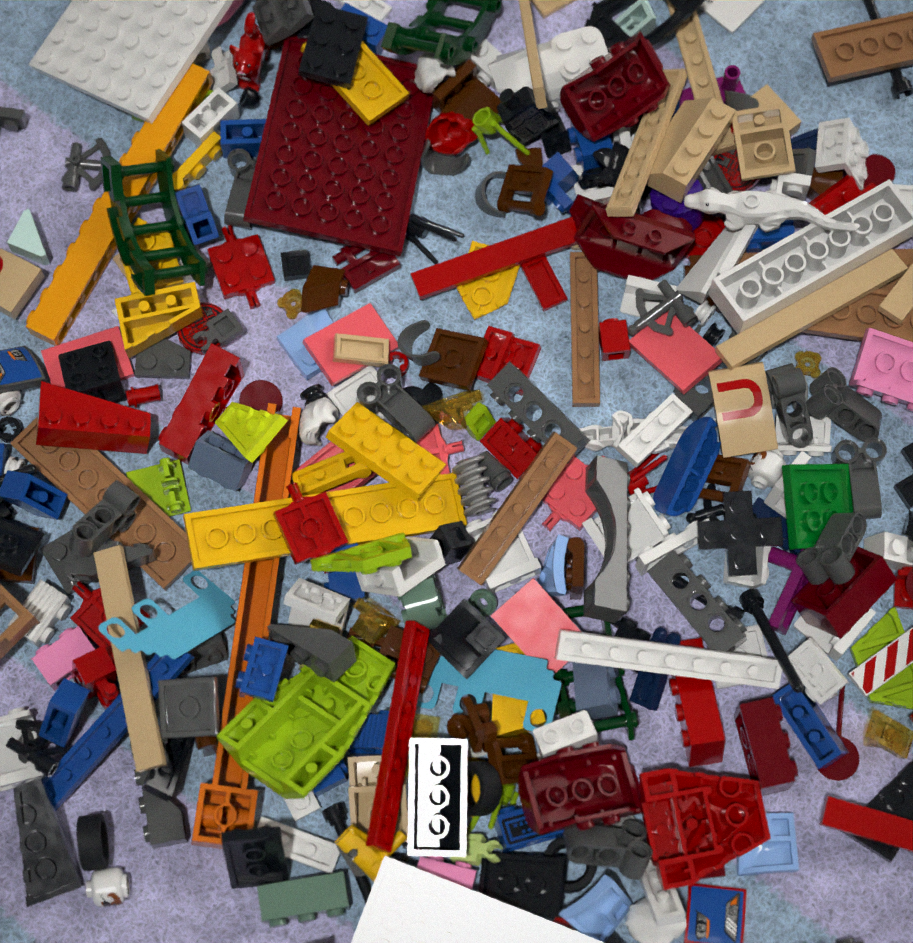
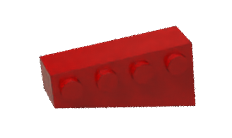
[158,343,245,465]
[36,381,151,454]
[669,638,725,767]

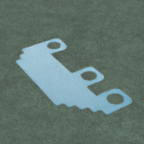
[98,570,235,660]
[417,649,562,732]

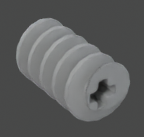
[452,456,497,517]

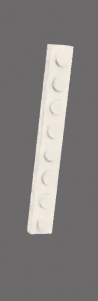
[554,629,782,689]

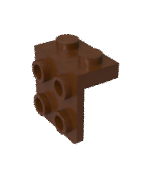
[433,59,501,121]

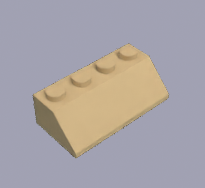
[646,98,736,203]

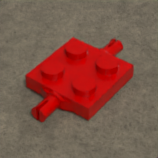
[809,175,876,215]
[207,225,275,310]
[273,482,348,574]
[70,581,150,653]

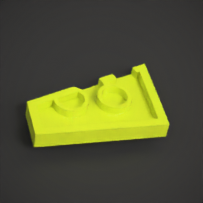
[215,402,288,463]

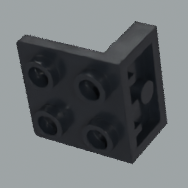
[58,341,127,403]

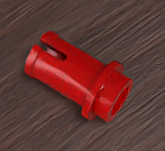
[126,384,161,408]

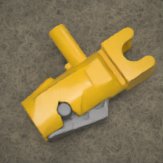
[335,824,408,882]

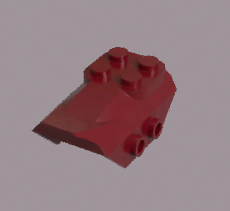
[560,30,671,142]
[569,194,695,281]
[518,742,643,835]

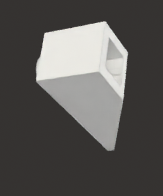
[864,532,913,570]

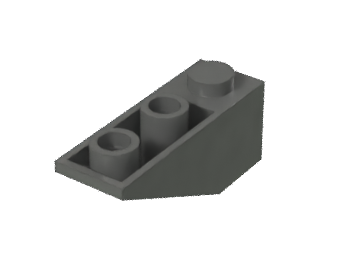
[64,541,157,583]
[267,624,357,682]

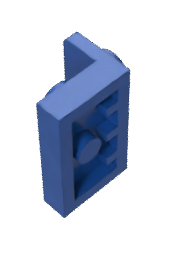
[235,637,288,703]

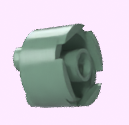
[397,573,447,630]

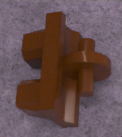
[446,696,497,753]

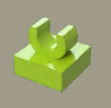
[458,402,496,441]

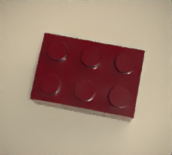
[791,547,897,639]
[733,697,798,796]

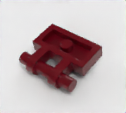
[332,245,401,294]

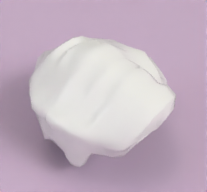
[414,52,456,94]
[299,397,339,446]
[625,898,687,943]

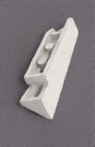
[676,224,759,304]

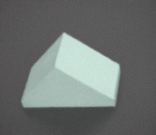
[614,0,656,37]
[7,209,50,265]

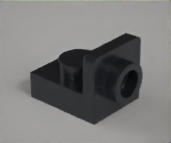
[539,113,572,159]

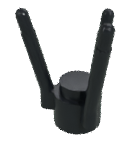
[406,213,465,264]

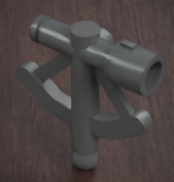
[62,138,110,192]
[627,279,698,337]

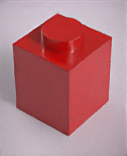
[598,318,630,361]

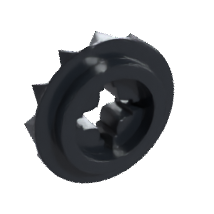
[577,166,607,188]

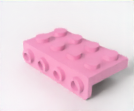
[849,328,913,412]

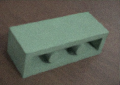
[257,871,350,928]

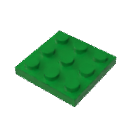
[782,464,853,550]

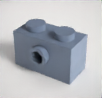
[188,430,253,492]
[573,662,621,720]

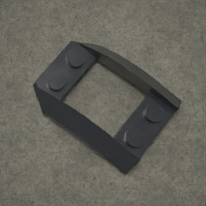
[584,0,705,53]

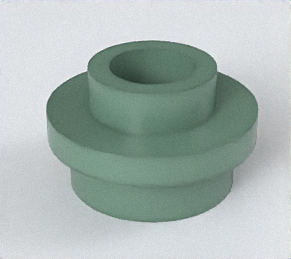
[469,589,497,616]

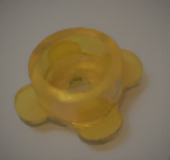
[277,289,302,319]
[794,351,821,378]

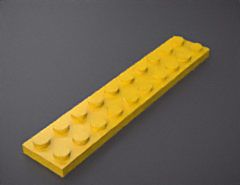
[183,473,467,571]

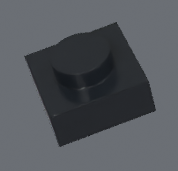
[280,249,310,281]

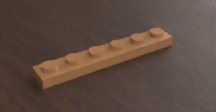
[570,252,600,407]
[457,431,577,586]

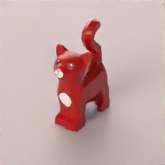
[229,12,270,93]

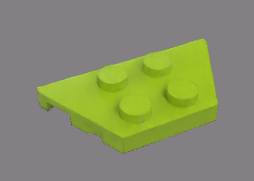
[310,532,412,574]
[850,607,913,710]

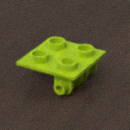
[126,458,191,517]

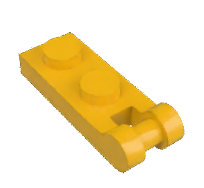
[172,131,222,192]
[292,451,371,496]

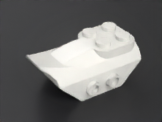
[488,26,608,112]

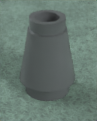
[478,451,513,492]

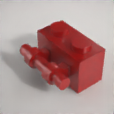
[72,645,119,709]

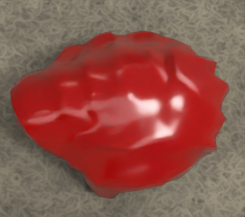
[425,111,478,156]

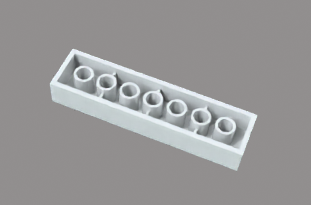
[708,179,913,334]

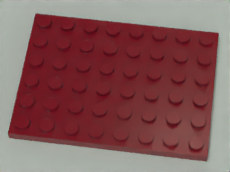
[243,35,433,257]

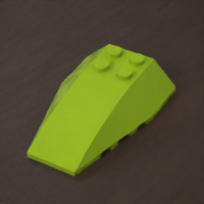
[216,636,396,799]

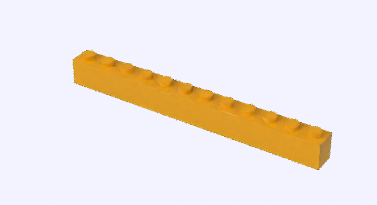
[26,63,213,346]

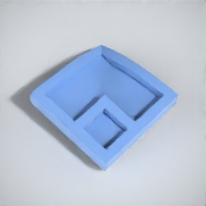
[277,308,333,381]
[538,534,569,597]
[737,813,799,876]
[559,875,634,942]

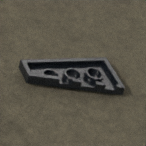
[840,762,913,863]
[13,777,83,907]

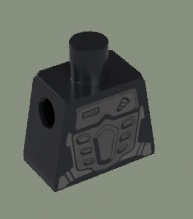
[497,86,560,146]

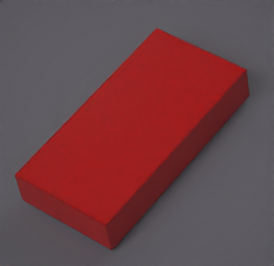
[520,256,568,312]

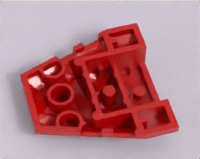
[639,768,771,890]

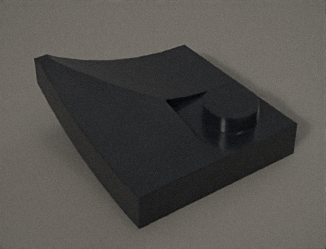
[428,598,506,679]

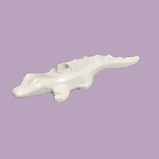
[684,187,860,232]
[579,410,717,454]

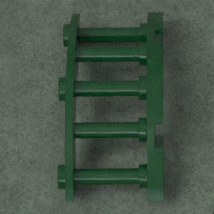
[381,0,502,65]
[101,149,208,296]
[553,605,638,741]

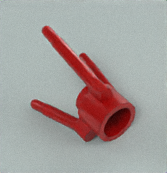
[627,453,667,496]

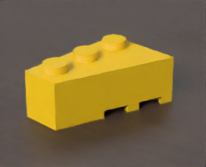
[115,282,203,358]
[492,643,546,738]

